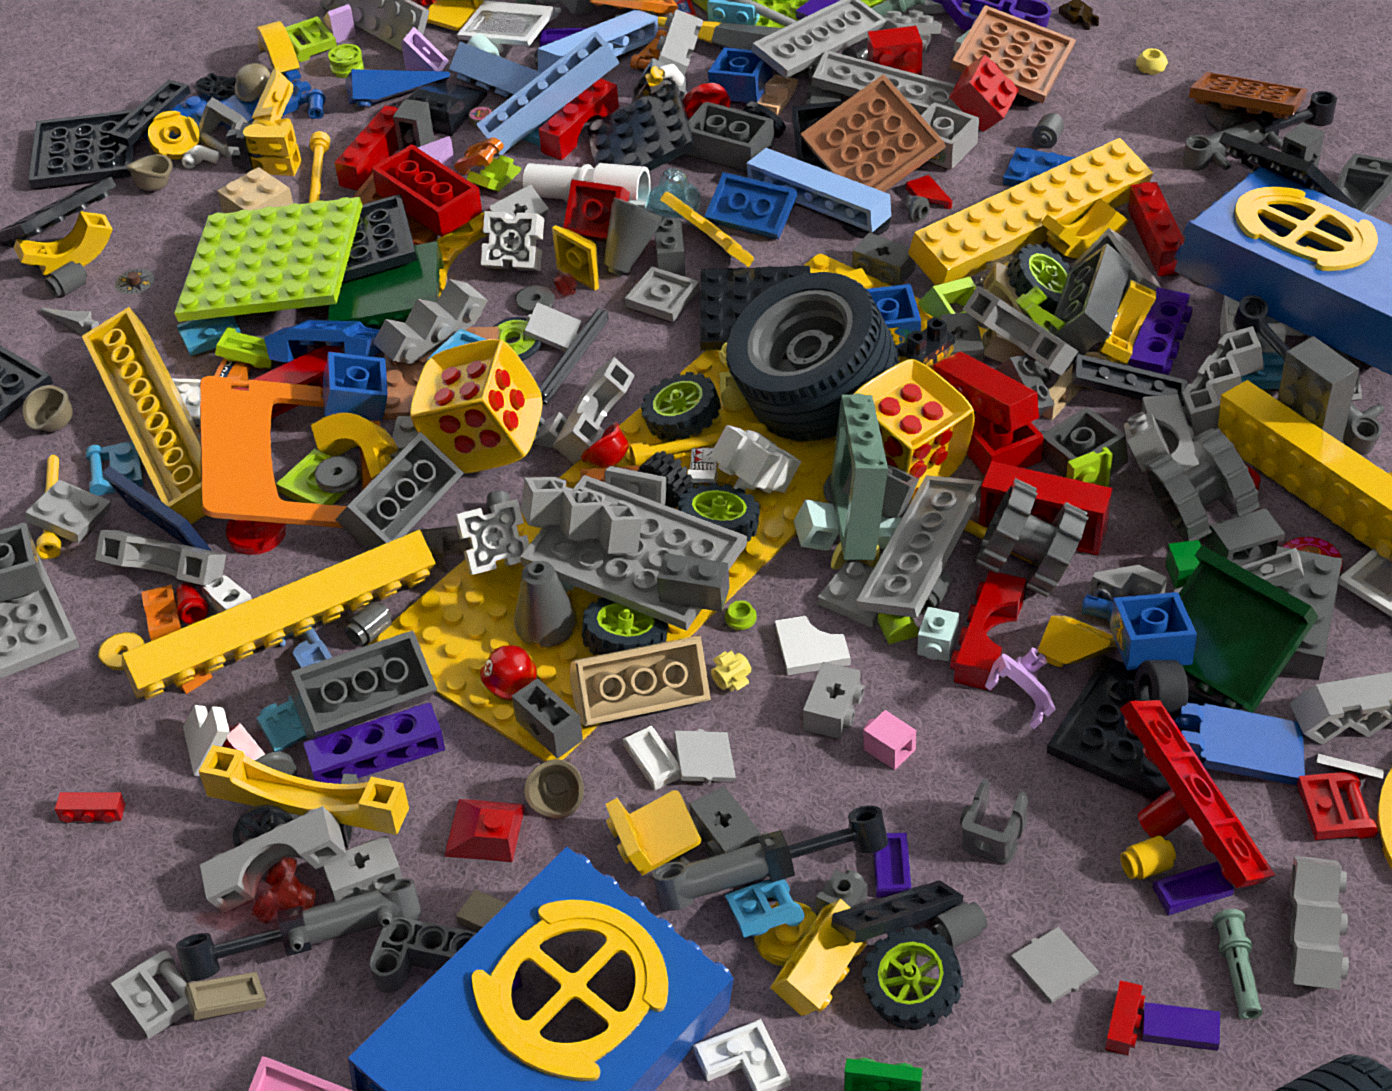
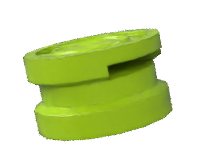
[328,44,364,78]

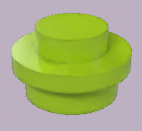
[725,600,757,630]

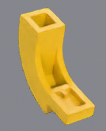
[255,21,300,76]
[1041,198,1129,258]
[14,211,113,275]
[1097,280,1157,364]
[311,413,398,479]

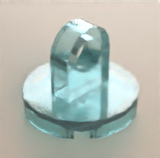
[649,168,701,219]

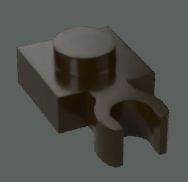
[1059,0,1099,30]

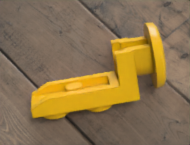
[252,69,293,126]

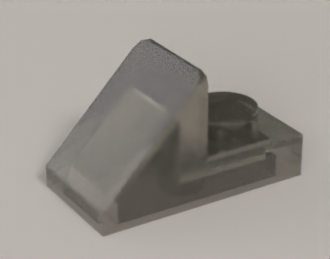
[412,526,471,573]

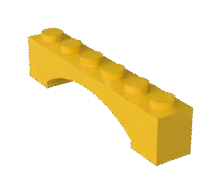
[198,745,409,835]

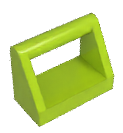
[918,277,977,320]

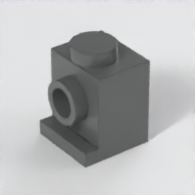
[816,870,867,916]

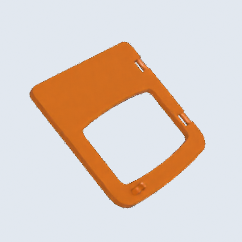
[200,376,380,528]

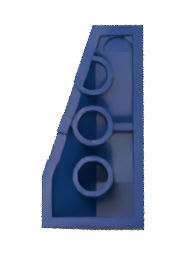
[345,69,450,108]

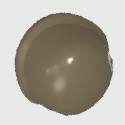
[235,63,271,102]
[127,154,172,191]
[23,385,73,432]
[524,759,584,819]

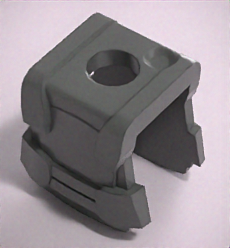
[960,778,1029,865]

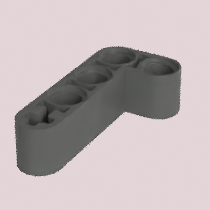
[369,917,519,993]

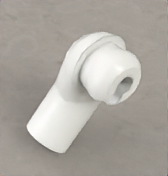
[182,145,220,169]

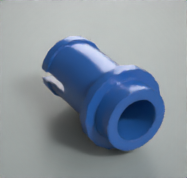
[306,89,326,119]
[1082,594,1113,623]

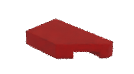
[906,175,953,209]

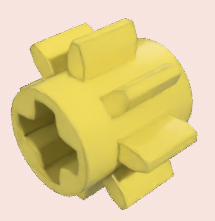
[711,651,751,691]

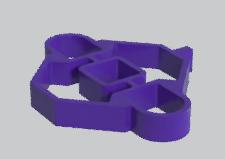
[932,0,1051,31]

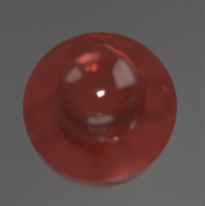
[251,856,316,924]

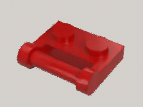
[1297,771,1378,840]

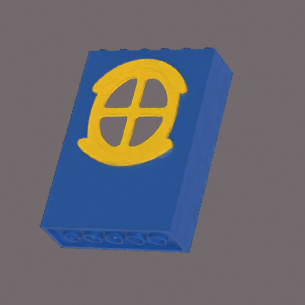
[1174,166,1392,375]
[348,847,734,1091]

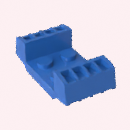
[264,320,382,362]

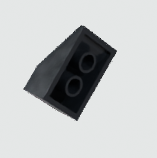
[408,82,487,136]
[792,101,843,172]

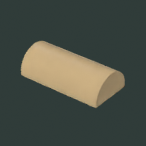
[570,636,711,726]

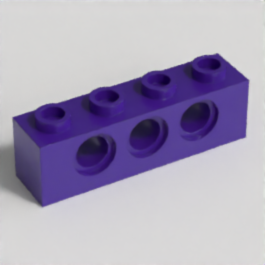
[1128,287,1193,376]
[303,702,445,784]

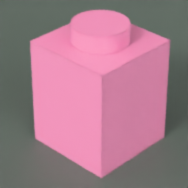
[863,710,916,770]

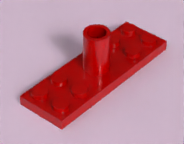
[1120,700,1275,888]

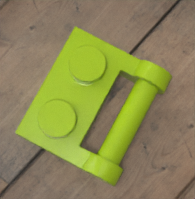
[285,16,337,62]
[215,327,275,369]

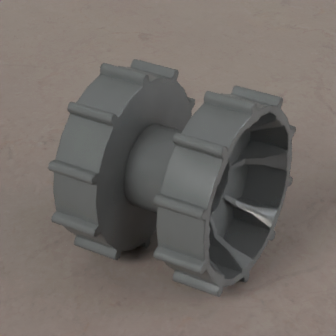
[1144,428,1260,542]
[975,478,1089,597]

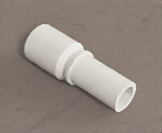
[523,163,651,209]

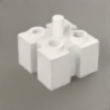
[481,211,544,272]
[710,425,802,494]
[455,499,529,575]

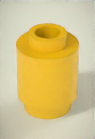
[1120,836,1176,880]

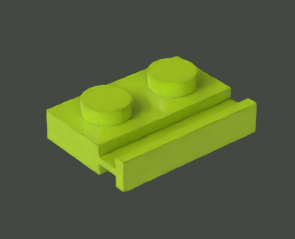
[1066,447,1113,487]

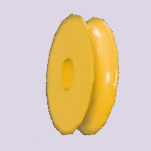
[98,632,145,670]

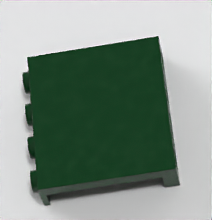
[328,241,444,330]
[1178,545,1319,713]

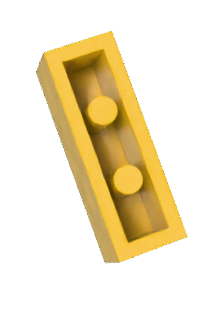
[770,899,867,1016]

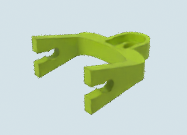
[1015,285,1065,332]

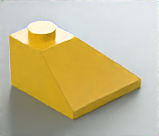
[552,225,599,291]
[1038,616,1118,668]

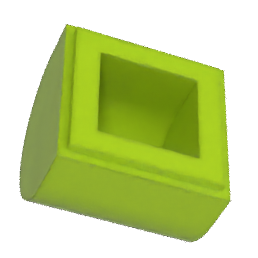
[877,613,919,644]

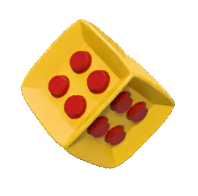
[410,339,542,474]
[854,359,974,489]

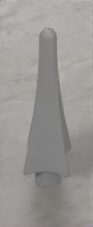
[40,307,99,335]

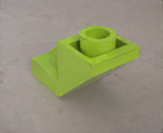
[467,155,522,192]

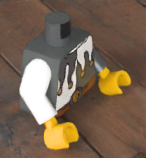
[632,58,688,103]

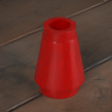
[176,583,208,625]

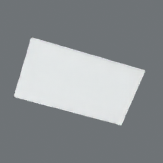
[1317,754,1384,779]

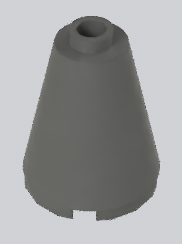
[603,198,663,276]
[514,561,577,647]

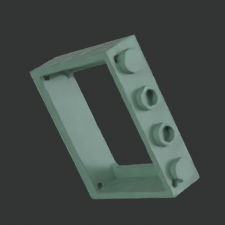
[830,393,888,560]

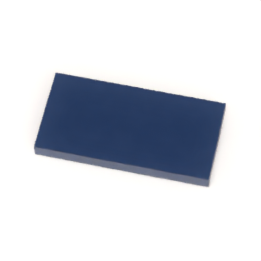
[102,466,211,551]

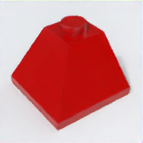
[445,799,525,862]

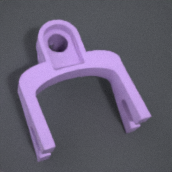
[985,648,1056,729]

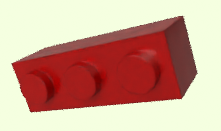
[55,792,126,823]
[1105,980,1146,1055]

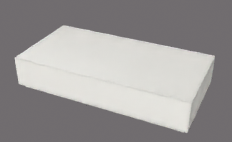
[623,725,680,790]

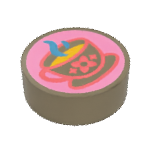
[468,106,493,128]

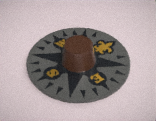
[115,269,155,294]

